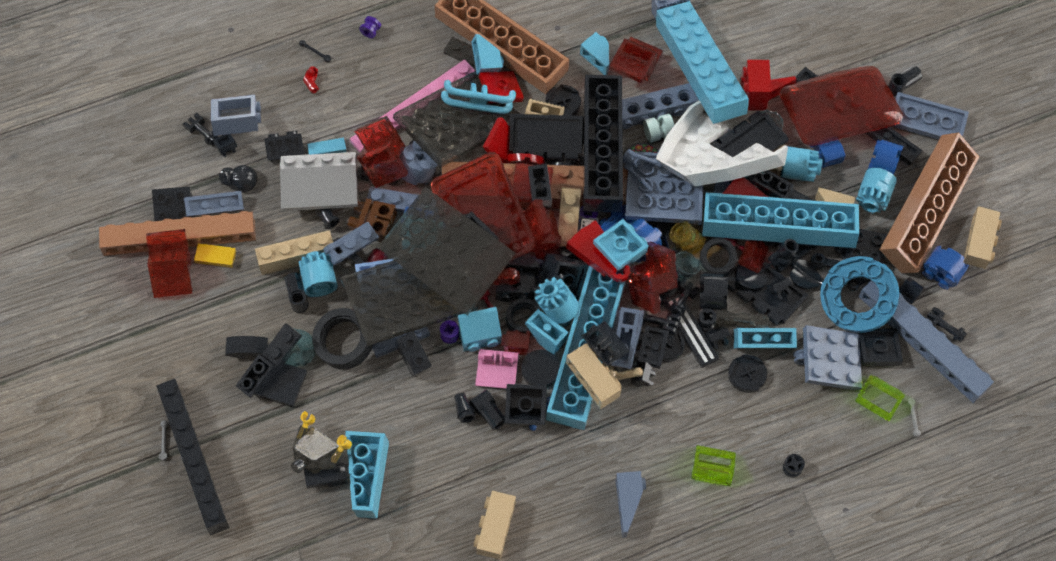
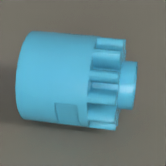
[781,146,822,182]
[856,168,897,213]
[298,251,338,297]
[535,277,579,324]

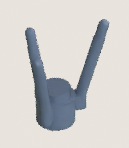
[623,149,661,192]

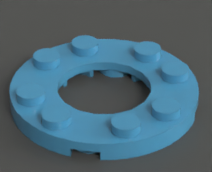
[820,256,900,333]

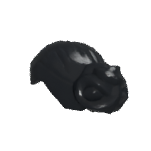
[219,165,257,192]

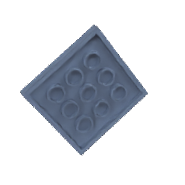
[625,152,703,224]

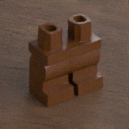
[347,198,398,245]

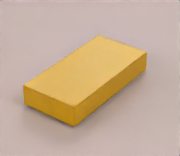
[194,243,236,268]

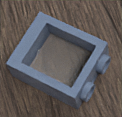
[211,95,261,136]

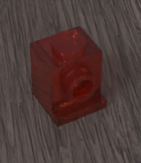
[501,330,530,356]

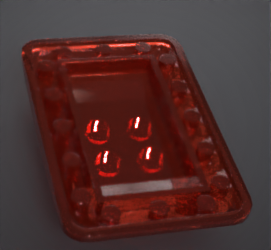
[780,66,903,146]
[431,152,536,278]

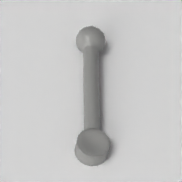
[907,398,921,437]
[159,420,168,461]

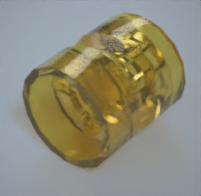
[670,221,705,254]

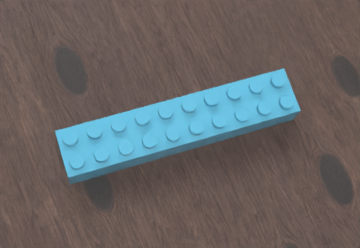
[546,262,631,430]

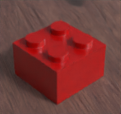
[739,59,772,111]

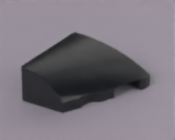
[302,454,348,489]

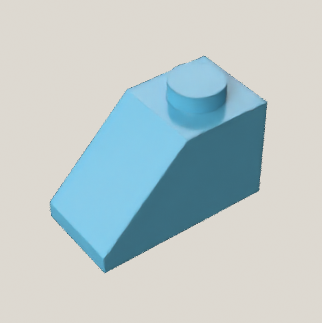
[580,32,609,75]
[471,34,504,75]
[525,309,568,355]

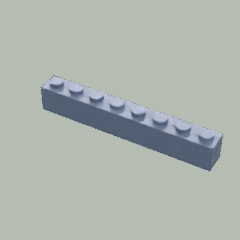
[859,281,994,403]

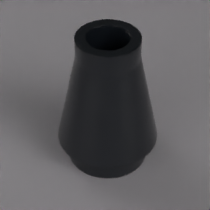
[454,393,476,423]

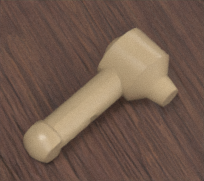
[608,365,643,381]

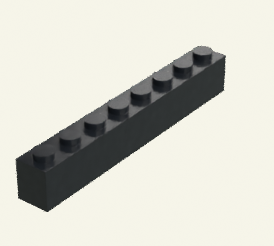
[156,379,230,536]

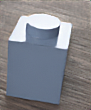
[612,307,644,369]
[615,471,646,538]

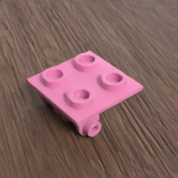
[475,349,518,389]

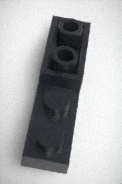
[753,170,814,201]
[235,323,302,398]

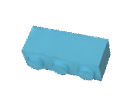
[734,328,797,348]

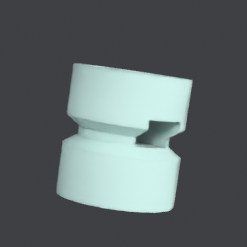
[643,114,674,143]

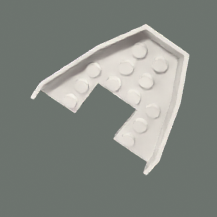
[656,101,788,186]

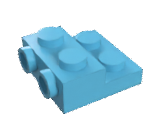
[593,219,648,271]

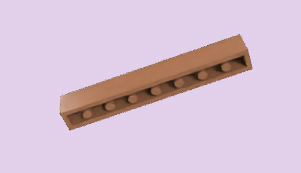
[99,211,256,256]

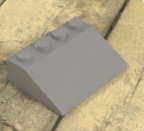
[280,152,358,211]

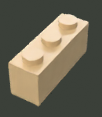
[557,187,581,246]
[963,206,1002,269]
[566,343,622,409]
[474,491,516,560]

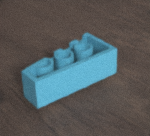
[345,431,389,519]

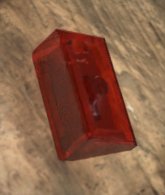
[738,240,769,273]

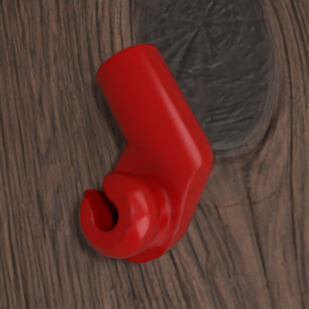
[303,66,319,94]

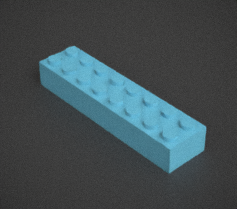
[656,1,749,124]
[702,192,859,248]

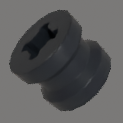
[782,454,805,478]

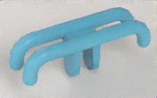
[441,80,516,114]

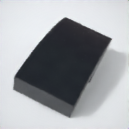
[225,336,268,359]

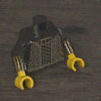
[291,411,352,474]

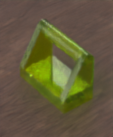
[854,374,906,422]
[691,445,736,487]

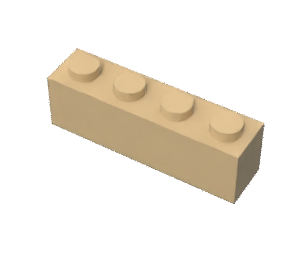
[255,230,333,275]

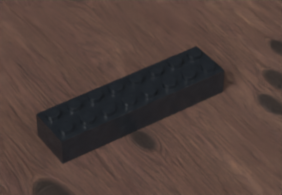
[583,75,623,212]

